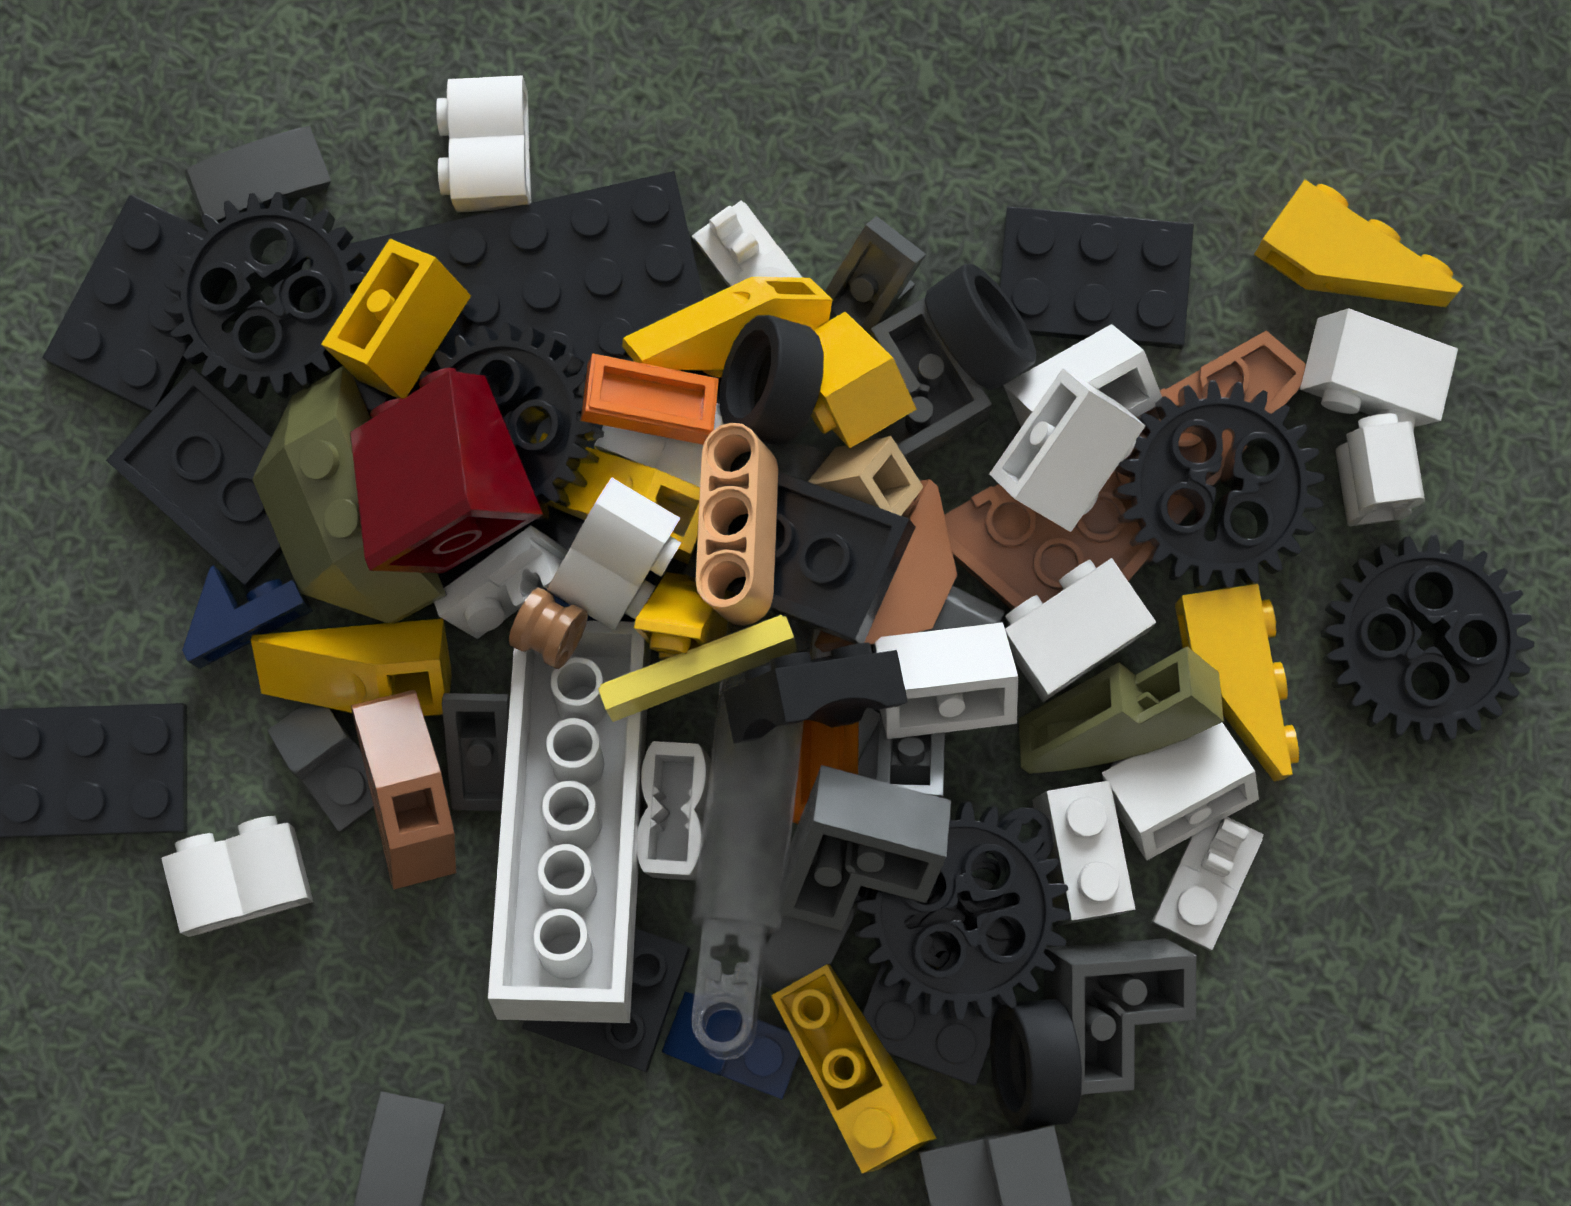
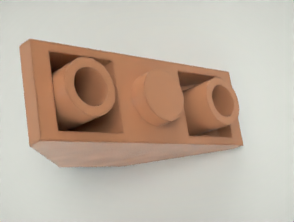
[814,479,957,652]
[351,690,456,890]

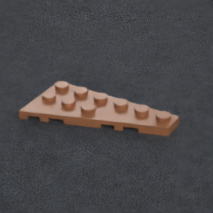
[944,330,1306,610]

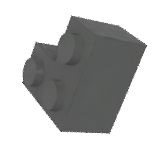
[862,297,992,466]
[777,765,951,931]
[1044,938,1196,1095]
[917,1125,1072,1206]

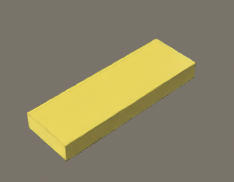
[598,615,797,722]

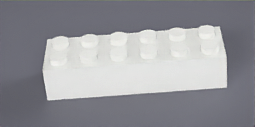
[488,621,651,1023]

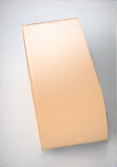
[696,422,778,626]

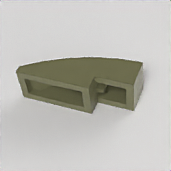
[1019,646,1224,774]

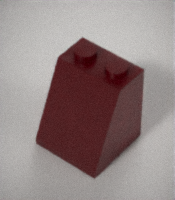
[350,368,543,573]

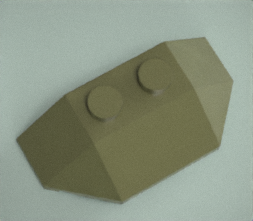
[252,366,447,624]

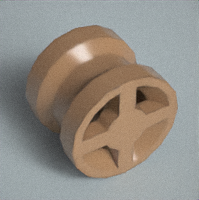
[509,587,588,669]

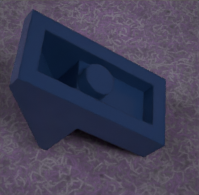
[182,565,313,669]
[662,991,800,1099]

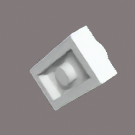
[691,200,803,287]
[434,525,568,639]
[1151,817,1264,951]

